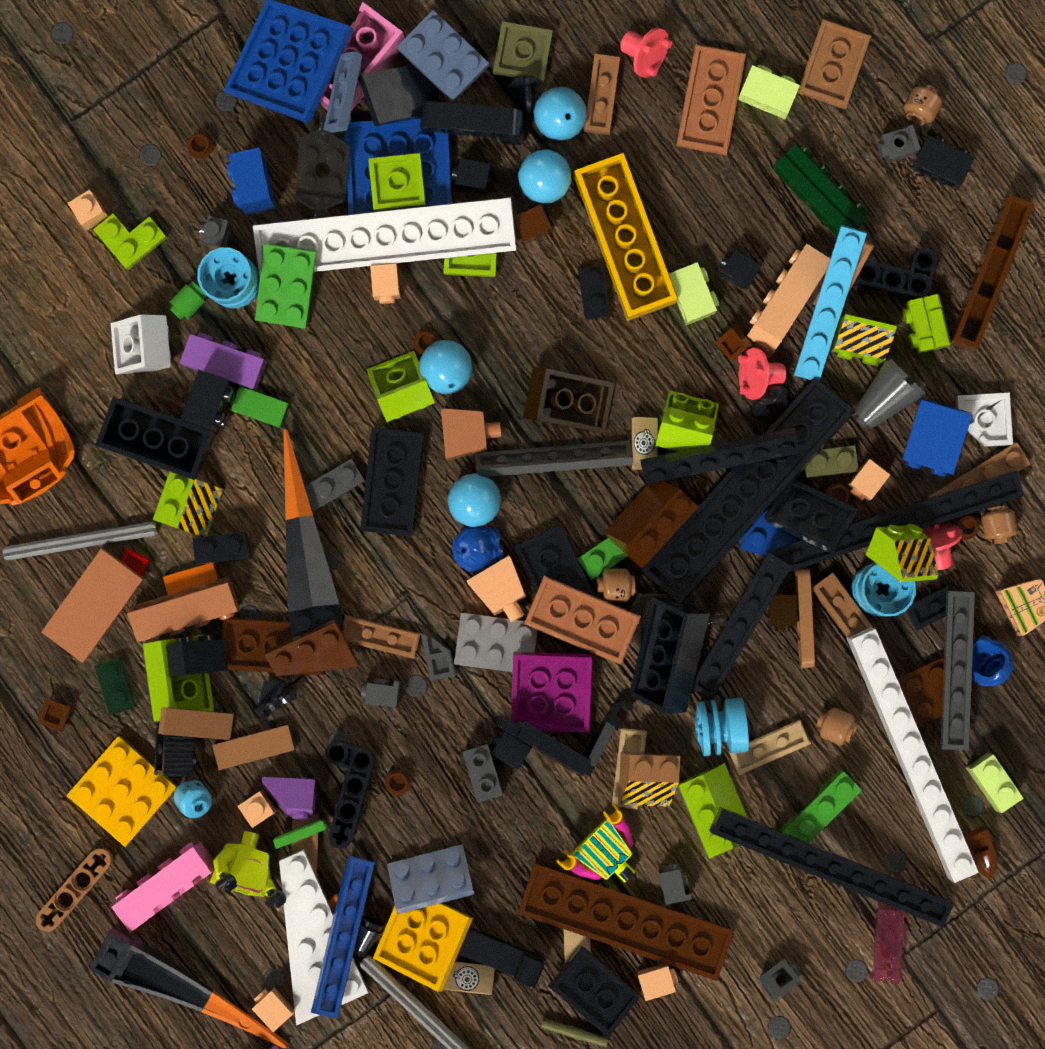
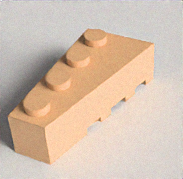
[746,244,830,358]

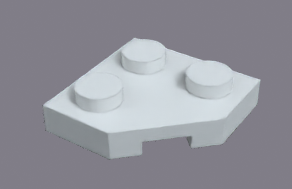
[956,393,1013,447]

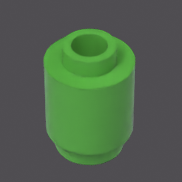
[169,281,207,320]

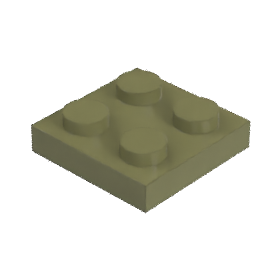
[493,21,553,83]

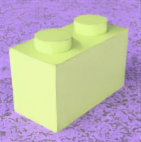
[738,65,800,119]
[669,262,719,325]
[966,753,1024,813]

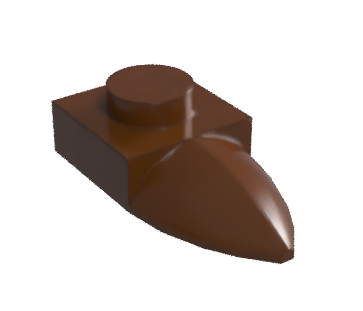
[963,826,997,879]

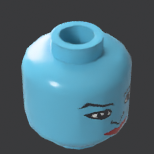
[174,779,212,818]

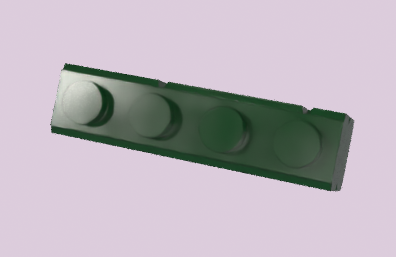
[772,144,868,237]

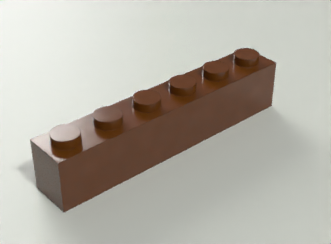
[950,194,1034,353]

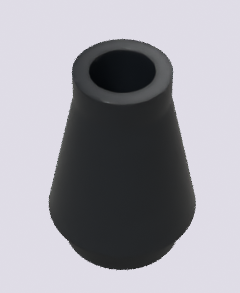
[354,916,384,957]

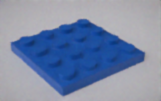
[223,0,353,124]
[345,118,452,215]

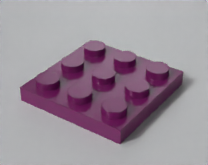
[511,652,592,732]

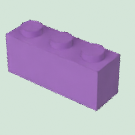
[180,332,267,392]

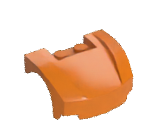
[0,387,74,505]

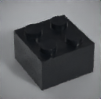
[181,369,237,434]

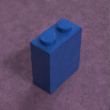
[902,398,972,477]

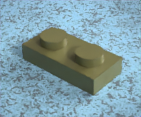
[805,446,858,478]

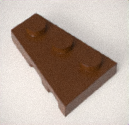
[265,619,359,677]

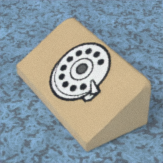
[631,417,658,470]
[443,961,495,995]

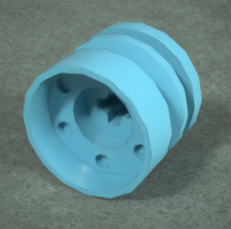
[197,247,260,309]
[851,563,916,616]
[695,697,749,756]

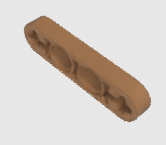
[795,566,815,668]
[36,847,114,932]

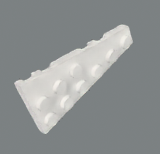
[279,849,369,1026]

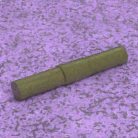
[541,1018,609,1047]

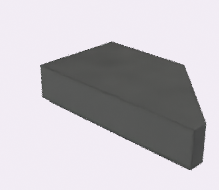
[421,633,456,681]

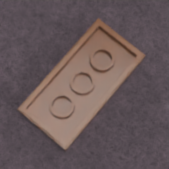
[676,44,746,156]
[41,548,145,663]
[524,575,641,665]

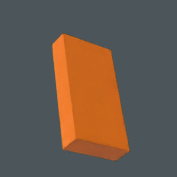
[163,563,219,595]

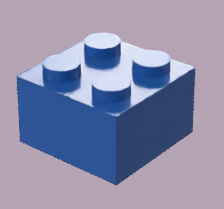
[226,148,276,215]

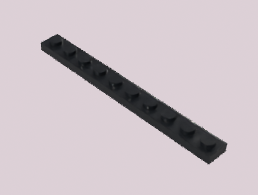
[766,471,1024,572]
[709,807,954,928]

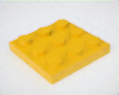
[66,736,178,847]
[373,903,473,992]

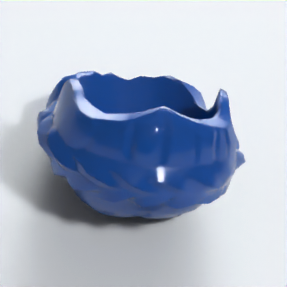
[452,526,504,573]
[972,635,1014,687]

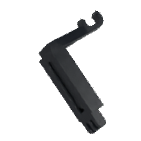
[496,701,633,776]

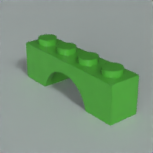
[779,769,862,865]

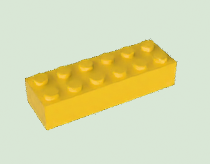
[574,153,677,321]

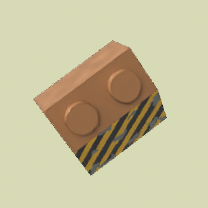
[618,752,680,807]

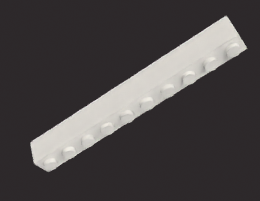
[847,628,979,883]

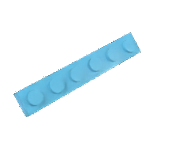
[794,225,867,381]

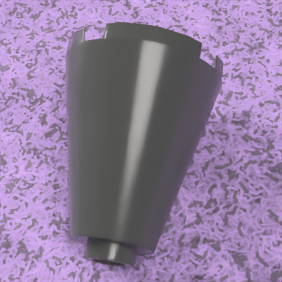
[854,357,926,428]

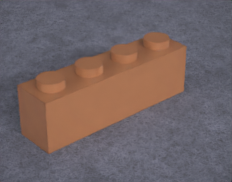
[127,576,239,643]

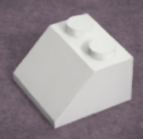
[111,315,171,374]

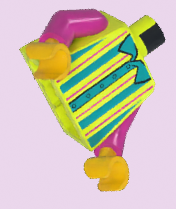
[557,804,636,883]

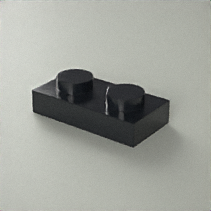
[578,265,611,321]
[906,584,956,631]

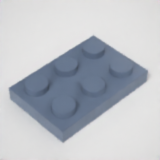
[397,10,489,103]
[387,844,474,914]

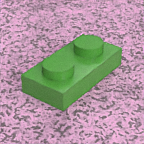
[577,538,627,581]

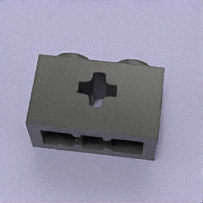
[463,743,503,803]

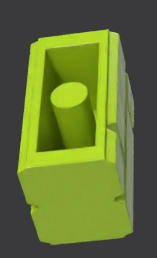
[902,294,951,354]

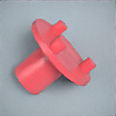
[620,27,672,78]
[738,348,786,400]
[922,523,962,570]

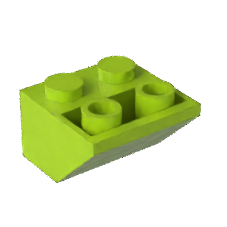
[655,390,719,452]

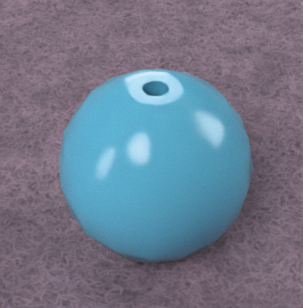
[533,86,587,141]
[518,149,572,204]
[419,340,473,394]
[447,473,501,527]

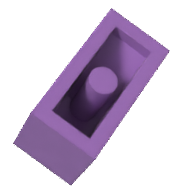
[262,777,317,820]

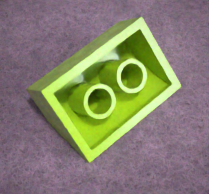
[143,635,214,721]
[678,763,748,859]

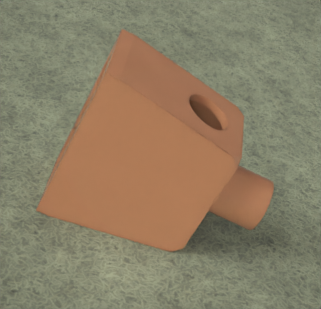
[441,409,501,460]

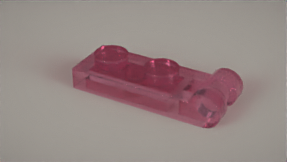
[872,908,904,984]

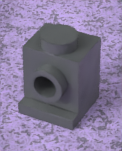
[877,125,921,164]
[199,215,232,249]
[361,678,401,708]
[658,862,692,905]
[758,959,801,1004]

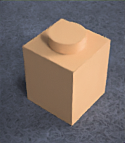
[68,189,109,230]
[370,264,400,304]
[847,459,890,501]
[238,789,278,828]
[637,963,678,1001]
[252,987,295,1032]

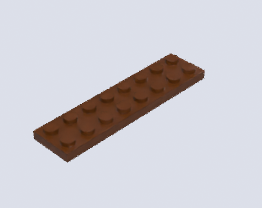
[518,863,734,981]

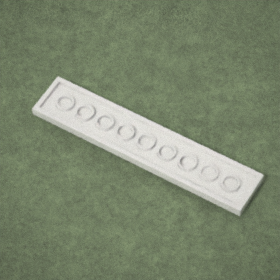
[253,197,517,277]

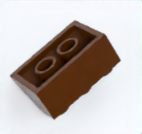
[604,481,699,568]

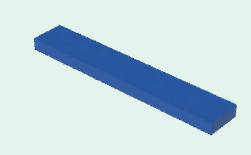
[311,856,375,1019]

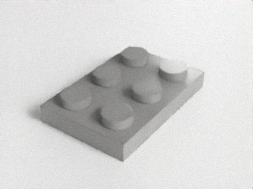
[454,613,537,672]

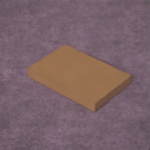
[797,19,872,110]

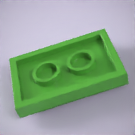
[255,243,317,329]

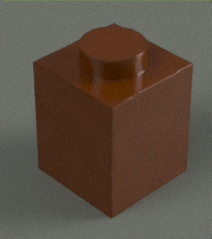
[513,204,552,245]

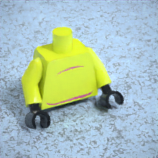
[210,831,286,908]

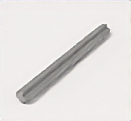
[3,521,157,560]
[360,955,470,1049]

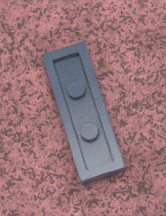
[324,51,362,133]

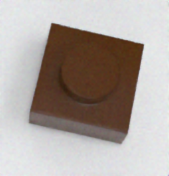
[715,324,752,362]
[37,698,73,732]

